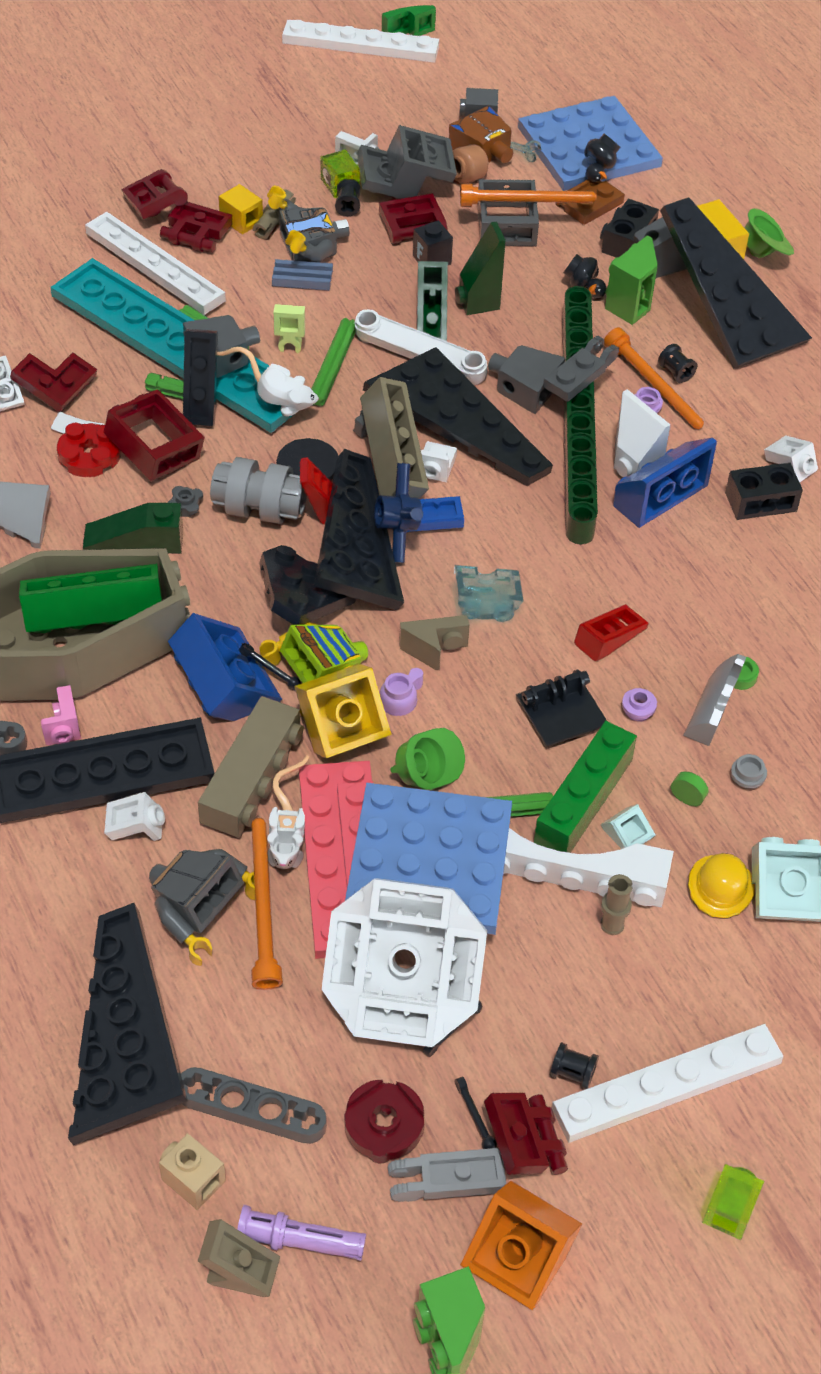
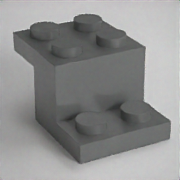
[357,125,457,199]

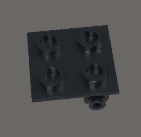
[516,669,607,747]

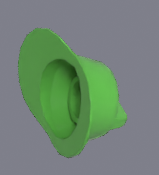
[744,208,794,258]
[390,728,465,790]

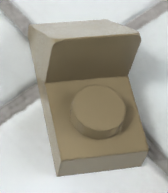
[399,615,470,670]
[198,1219,280,1297]

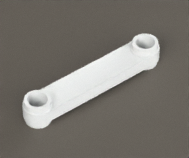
[355,309,487,385]

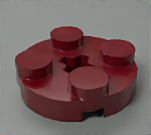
[344,1080,425,1164]

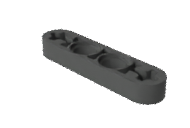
[181,1067,327,1144]

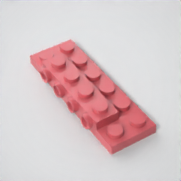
[299,760,373,959]

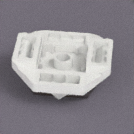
[322,878,487,1047]

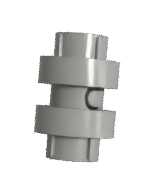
[210,457,307,524]

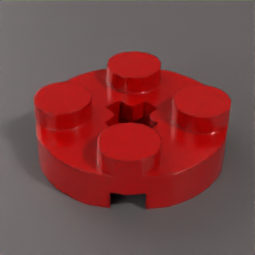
[57,422,121,477]

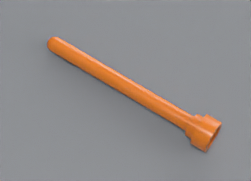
[460,184,597,207]
[604,327,704,429]
[251,818,283,990]

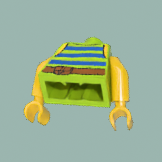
[259,622,368,717]

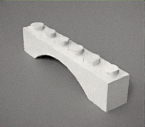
[503,828,674,908]

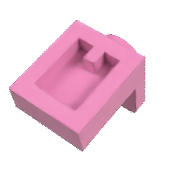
[41,685,81,745]

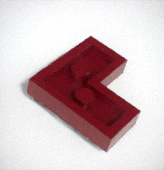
[10,352,98,412]

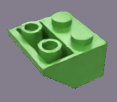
[605,235,658,325]
[413,1266,485,1374]

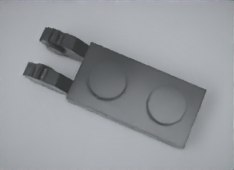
[543,336,619,402]

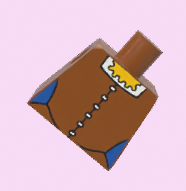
[449,105,513,163]

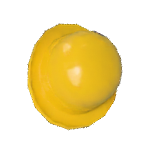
[688,853,755,918]

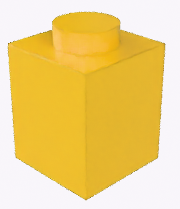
[218,184,263,235]

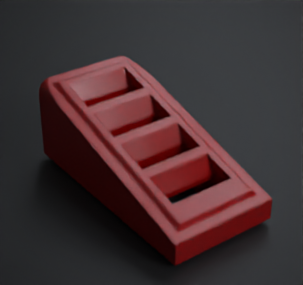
[300,457,333,525]
[574,604,649,661]

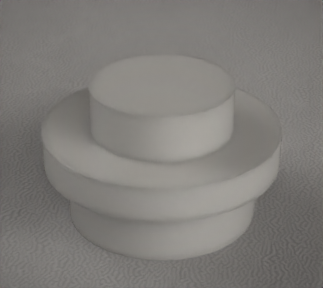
[731,754,767,788]

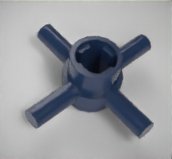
[374,463,423,563]

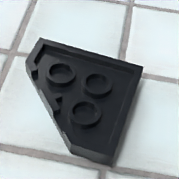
[259,545,357,625]

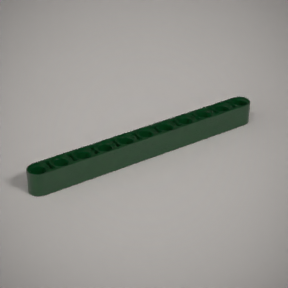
[562,286,598,545]

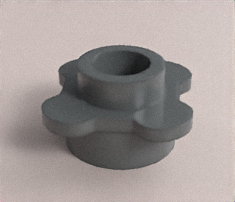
[168,486,203,517]

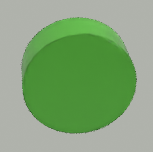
[734,656,759,690]
[671,771,709,806]

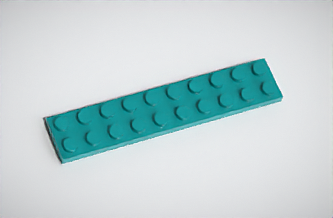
[50,258,295,433]

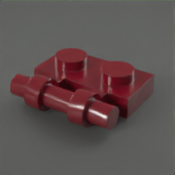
[160,201,232,252]
[484,1092,568,1175]

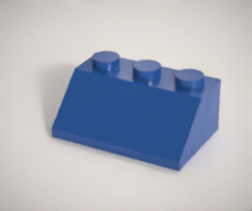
[613,438,717,528]
[168,613,282,721]

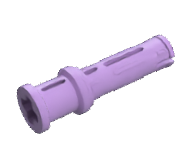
[237,1205,366,1261]

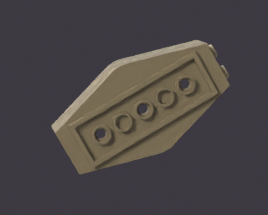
[0,548,190,701]

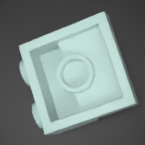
[752,837,821,922]

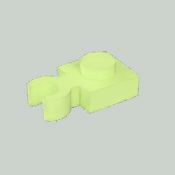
[273,304,306,353]

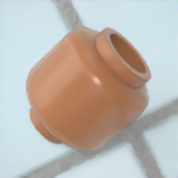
[453,144,489,184]

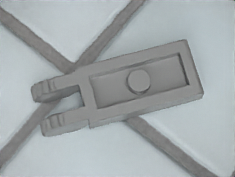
[388,1148,506,1202]

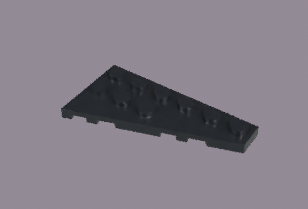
[660,197,812,369]
[363,347,553,486]
[314,449,404,610]
[68,903,188,1146]

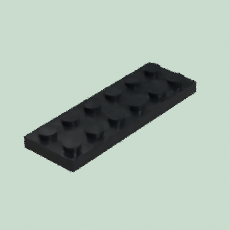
[0,717,215,823]

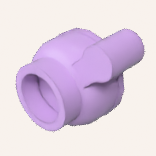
[380,668,423,716]

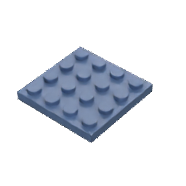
[518,96,663,191]
[345,783,512,935]

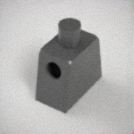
[634,217,687,278]
[183,315,260,378]
[488,345,566,414]

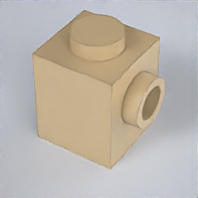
[159,1133,226,1210]

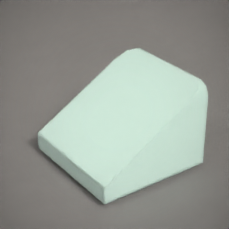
[601,804,656,849]

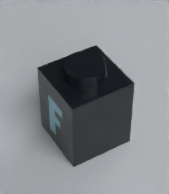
[413,220,453,265]

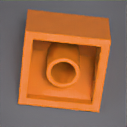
[460,1181,582,1310]

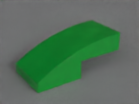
[382,5,436,36]

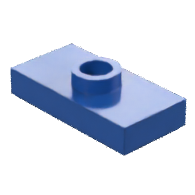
[407,496,464,532]

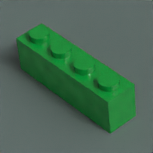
[19,563,163,633]
[534,720,637,853]

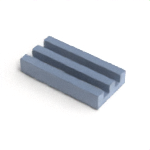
[272,259,333,290]

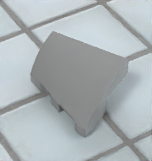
[0,482,51,549]
[683,654,746,746]

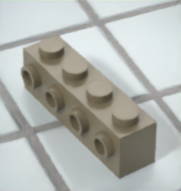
[360,377,429,498]
[198,696,304,838]

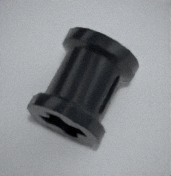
[335,179,361,217]
[658,344,698,383]
[550,1042,599,1089]

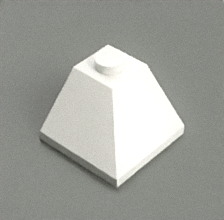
[614,389,670,477]

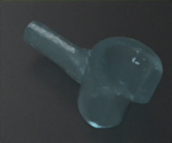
[510,140,541,162]

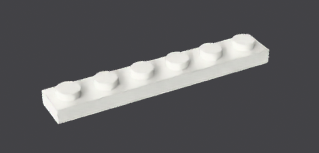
[282,20,439,63]
[85,212,226,315]
[552,1024,784,1143]

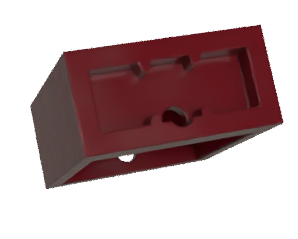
[104,389,205,482]

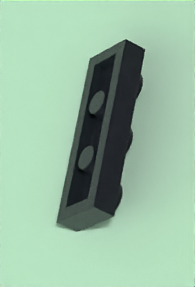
[183,329,218,426]

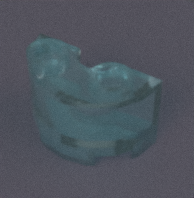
[454,565,524,622]

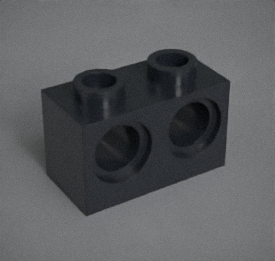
[600,198,659,258]
[725,462,803,520]

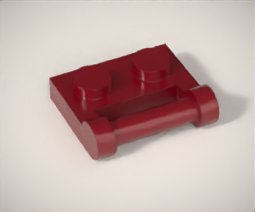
[121,169,188,219]
[379,193,448,244]

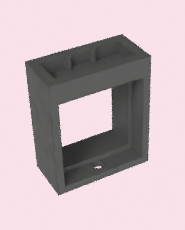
[477,179,539,246]

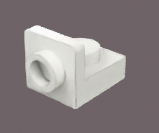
[335,131,379,169]
[764,435,818,482]
[421,441,457,482]
[104,792,165,841]

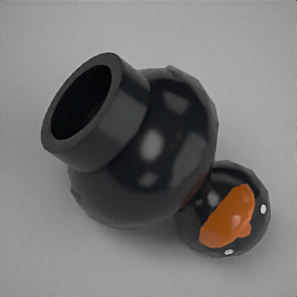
[584,133,621,183]
[563,254,607,299]

